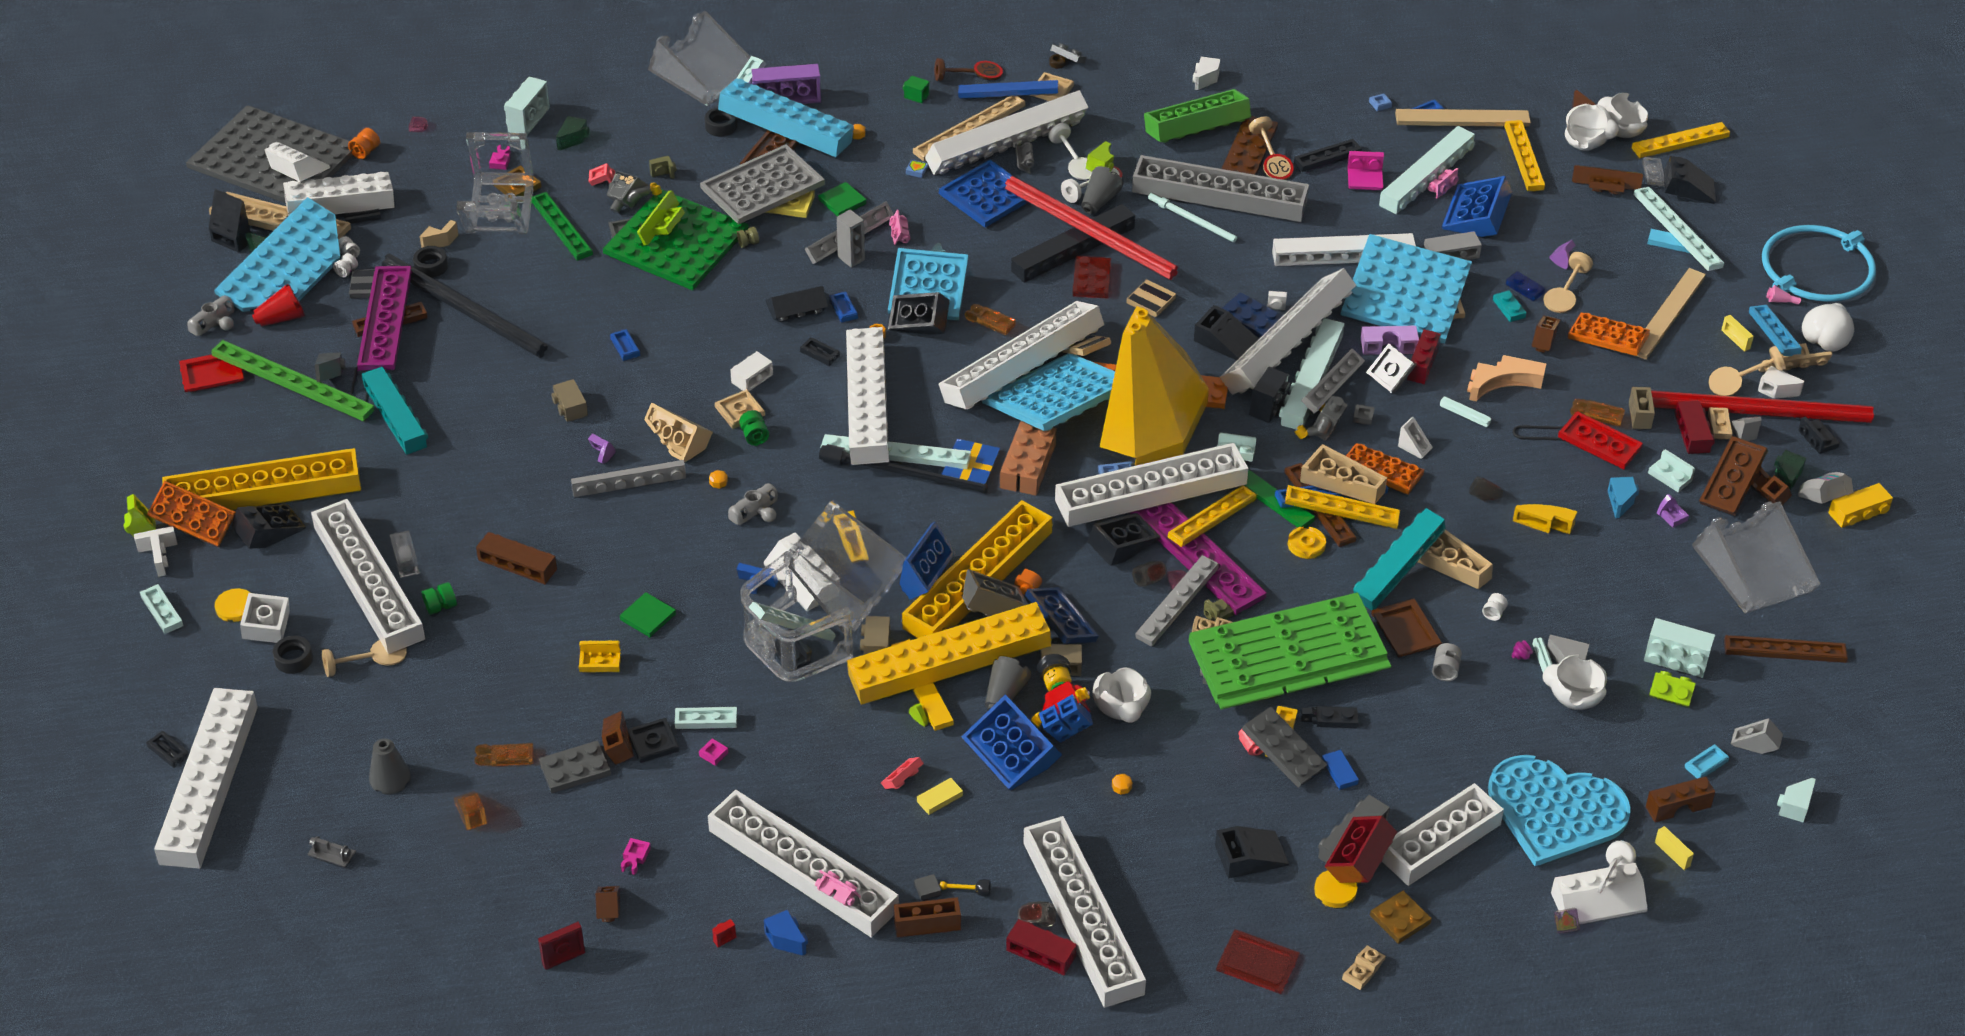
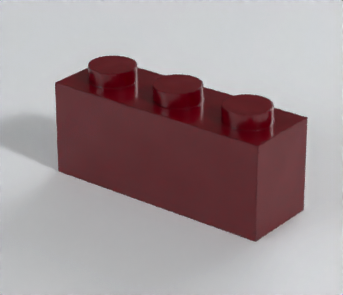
[1407,329,1441,384]
[1675,401,1715,454]
[1006,919,1077,975]

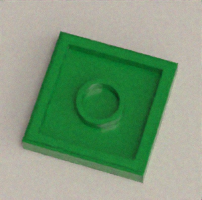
[818,182,866,216]
[620,592,676,638]

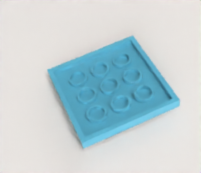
[888,248,969,321]

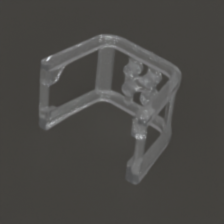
[457,132,533,234]
[740,551,853,682]

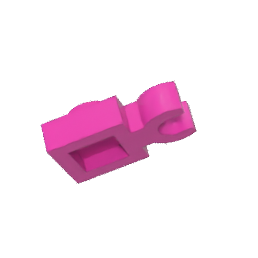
[489,145,511,170]
[621,838,651,875]

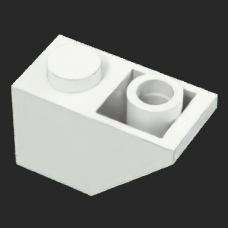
[1192,57,1220,90]
[1758,366,1804,399]

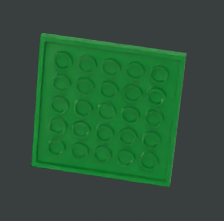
[603,189,748,291]

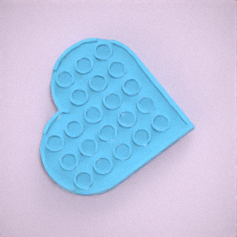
[1488,755,1630,866]

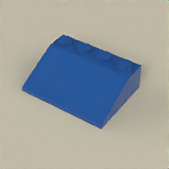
[1442,176,1512,237]
[961,694,1062,790]

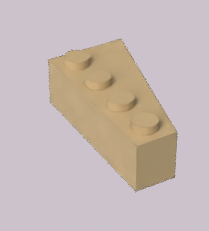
[1300,444,1387,504]
[1418,530,1493,589]

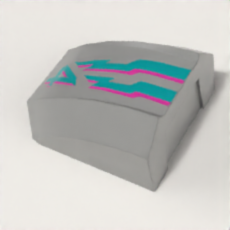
[1798,472,1854,504]

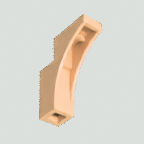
[1467,355,1546,402]

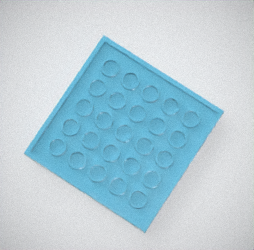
[1341,234,1472,344]
[982,353,1115,431]

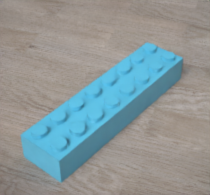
[718,78,854,157]

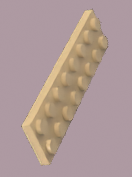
[209,192,351,240]

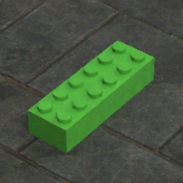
[1144,89,1251,143]

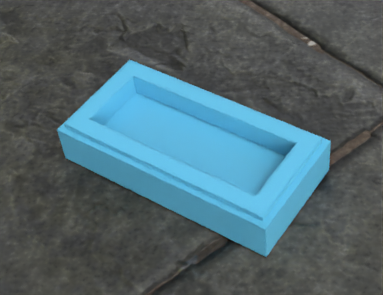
[1684,744,1729,779]

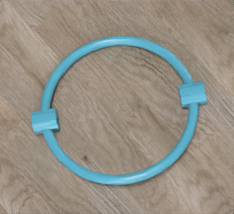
[1762,225,1876,302]

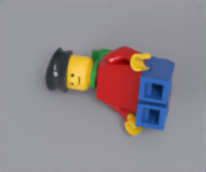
[1030,654,1093,743]

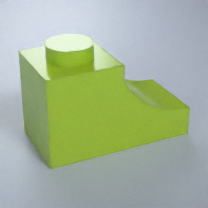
[1085,141,1114,172]
[123,494,156,537]

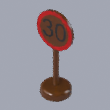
[934,58,1003,81]

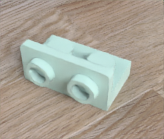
[1217,432,1256,462]
[1648,449,1695,492]

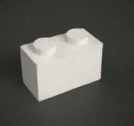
[730,352,773,391]

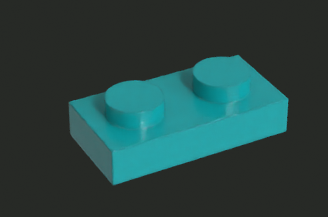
[1493,290,1527,322]

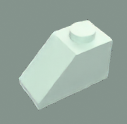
[1777,778,1816,822]

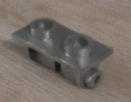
[1015,141,1034,175]
[308,836,356,867]

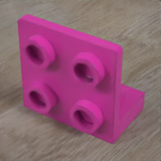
[1347,151,1384,190]

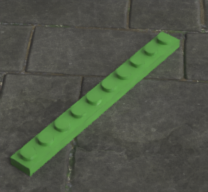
[211,340,375,421]

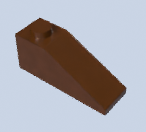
[1532,315,1561,352]

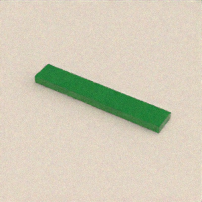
[531,192,593,261]
[1244,469,1315,528]

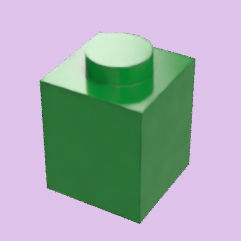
[903,76,929,104]

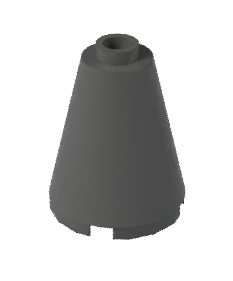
[1081,166,1123,214]
[985,656,1031,710]
[369,739,411,795]

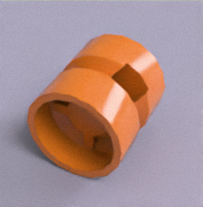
[348,128,380,159]

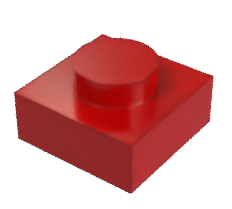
[712,919,736,947]

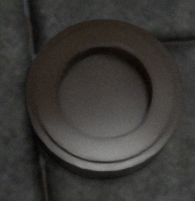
[1049,54,1066,69]

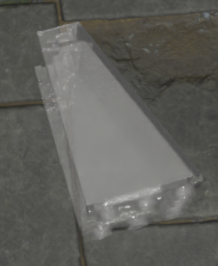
[648,11,750,106]
[783,500,907,636]
[1692,501,1820,614]

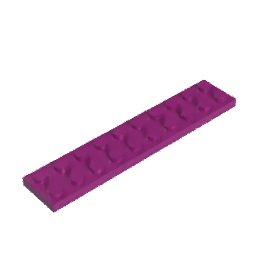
[1129,503,1267,615]

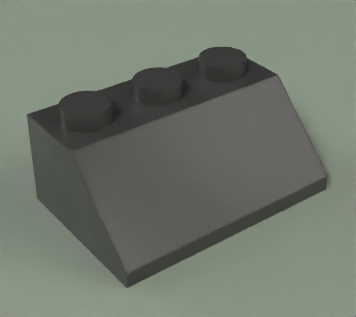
[962,569,1028,617]

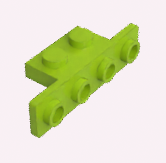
[637,190,685,245]

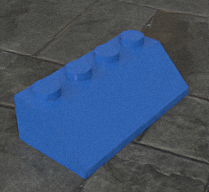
[899,522,955,599]

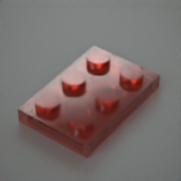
[1073,256,1111,299]

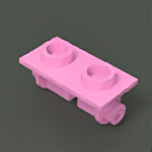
[1428,168,1458,199]
[889,210,910,245]
[815,870,861,906]

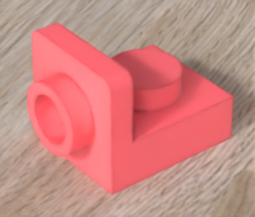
[589,163,616,186]

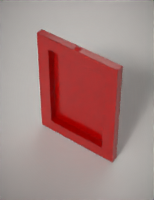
[179,354,244,393]

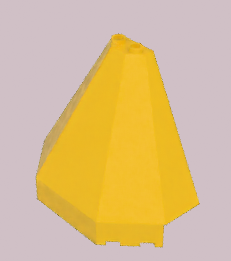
[1100,306,1209,466]

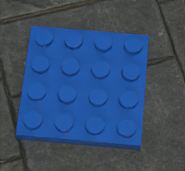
[939,160,1028,227]

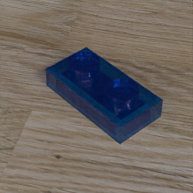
[1505,271,1545,301]

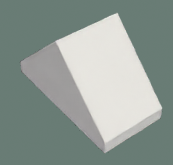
[1398,417,1433,458]

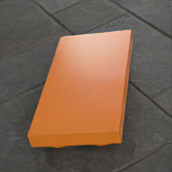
[1568,312,1650,356]
[1346,443,1424,495]
[147,481,236,547]

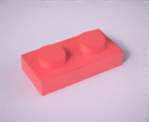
[881,757,924,789]

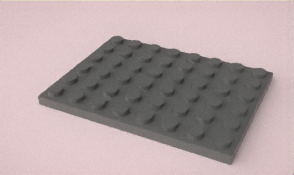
[186,105,353,203]

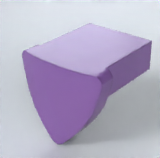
[1549,240,1576,269]
[588,434,616,464]
[1657,494,1689,527]

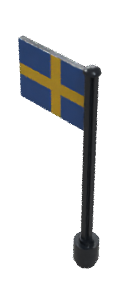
[819,439,1000,494]

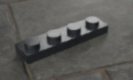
[1294,139,1362,172]

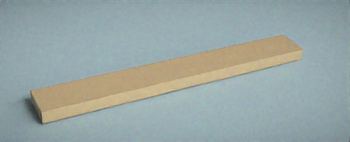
[913,96,1025,161]
[1395,109,1531,127]
[1637,268,1706,360]

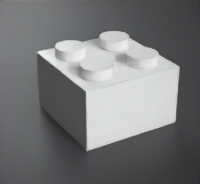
[240,593,290,643]

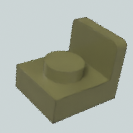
[649,156,677,179]
[1204,599,1234,622]

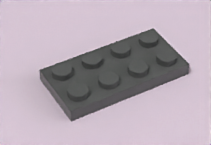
[1242,707,1327,788]

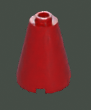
[252,284,305,326]

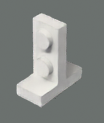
[134,526,177,577]

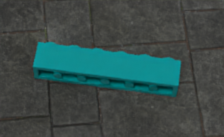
[362,367,428,455]
[1353,508,1446,611]

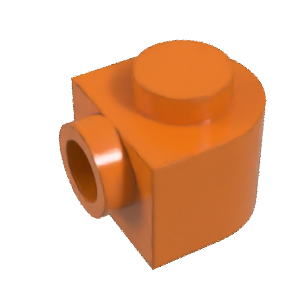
[1014,568,1042,595]

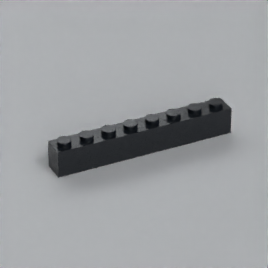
[1011,204,1135,283]

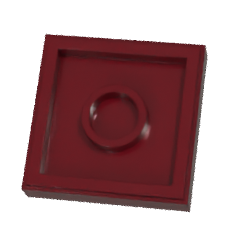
[538,921,585,970]

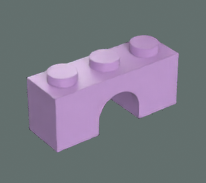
[1361,326,1419,355]

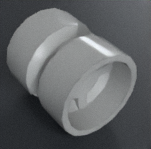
[1432,643,1462,681]

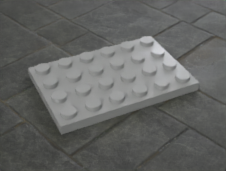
[700,144,825,224]

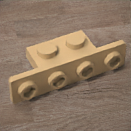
[1758,343,1832,372]

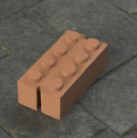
[1000,421,1057,496]

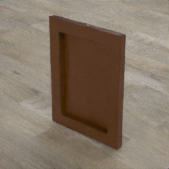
[1371,599,1442,658]

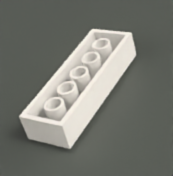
[283,172,394,216]
[1382,783,1504,886]

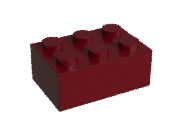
[1325,816,1397,883]

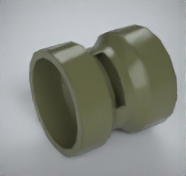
[737,227,759,248]

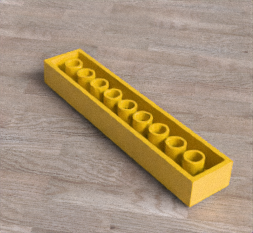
[162,448,361,510]
[902,500,1052,638]
[847,602,1051,705]

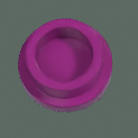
[1512,640,1533,660]

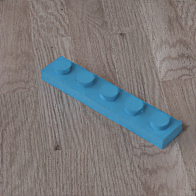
[1749,305,1802,357]

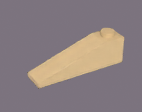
[644,403,713,462]

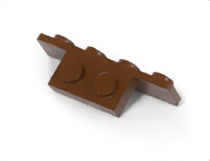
[1572,165,1643,194]

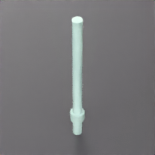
[1148,193,1237,243]

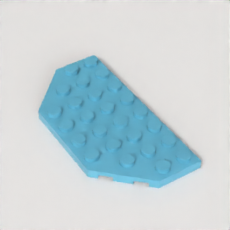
[214,197,341,312]

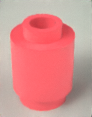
[1238,729,1263,756]

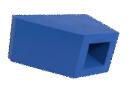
[764,910,808,956]

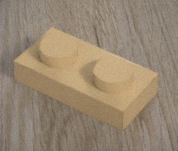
[1708,407,1732,439]

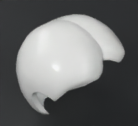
[1597,93,1648,138]
[1565,104,1619,151]
[1802,303,1854,352]
[1543,654,1607,710]
[1093,667,1151,723]

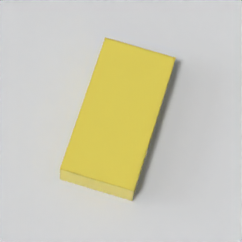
[1722,315,1754,352]
[917,778,963,815]
[1655,826,1694,870]

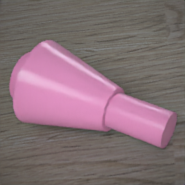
[1766,285,1801,305]

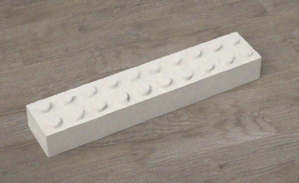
[925,90,1089,175]
[1219,268,1356,395]
[939,301,1104,409]
[846,327,889,465]
[1055,443,1248,527]
[311,499,425,654]
[154,688,258,869]
[708,790,899,938]
[1024,816,1146,1008]

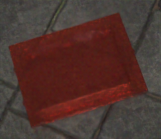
[1216,929,1300,994]

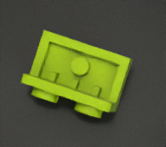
[1649,671,1696,707]

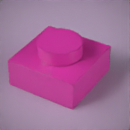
[699,739,728,766]

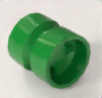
[739,410,769,446]
[422,582,457,615]

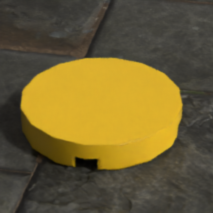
[1287,527,1326,559]
[215,588,250,622]
[1314,870,1358,908]

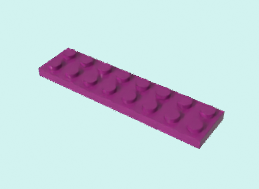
[357,266,412,370]

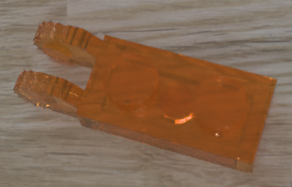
[964,304,1016,335]
[1570,398,1625,426]
[474,743,534,766]

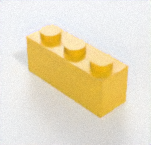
[1828,483,1893,528]

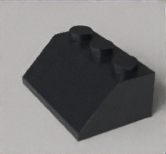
[765,286,828,322]

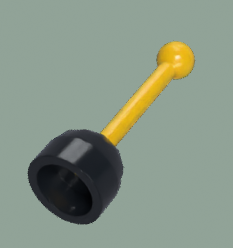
[939,879,991,897]

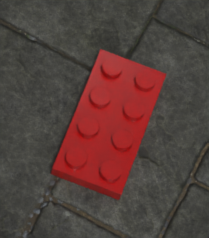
[1558,411,1643,469]

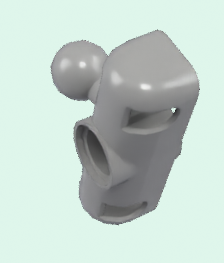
[187,295,235,336]
[728,483,778,525]

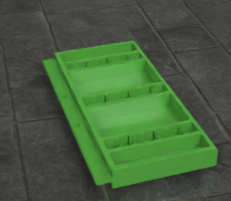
[1189,592,1391,710]

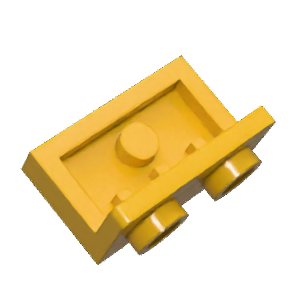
[579,640,621,672]

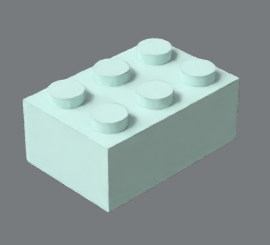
[504,76,550,137]
[1644,618,1715,678]

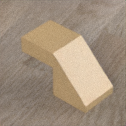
[420,220,459,248]

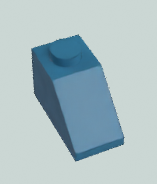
[1608,477,1639,518]

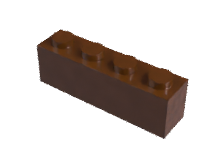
[476,532,557,584]

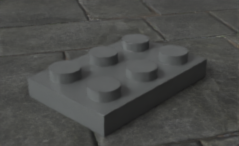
[538,740,611,793]

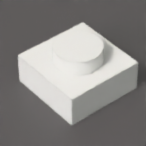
[1267,291,1287,310]

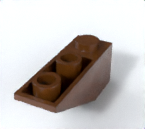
[602,711,634,765]

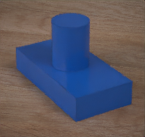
[736,563,778,594]

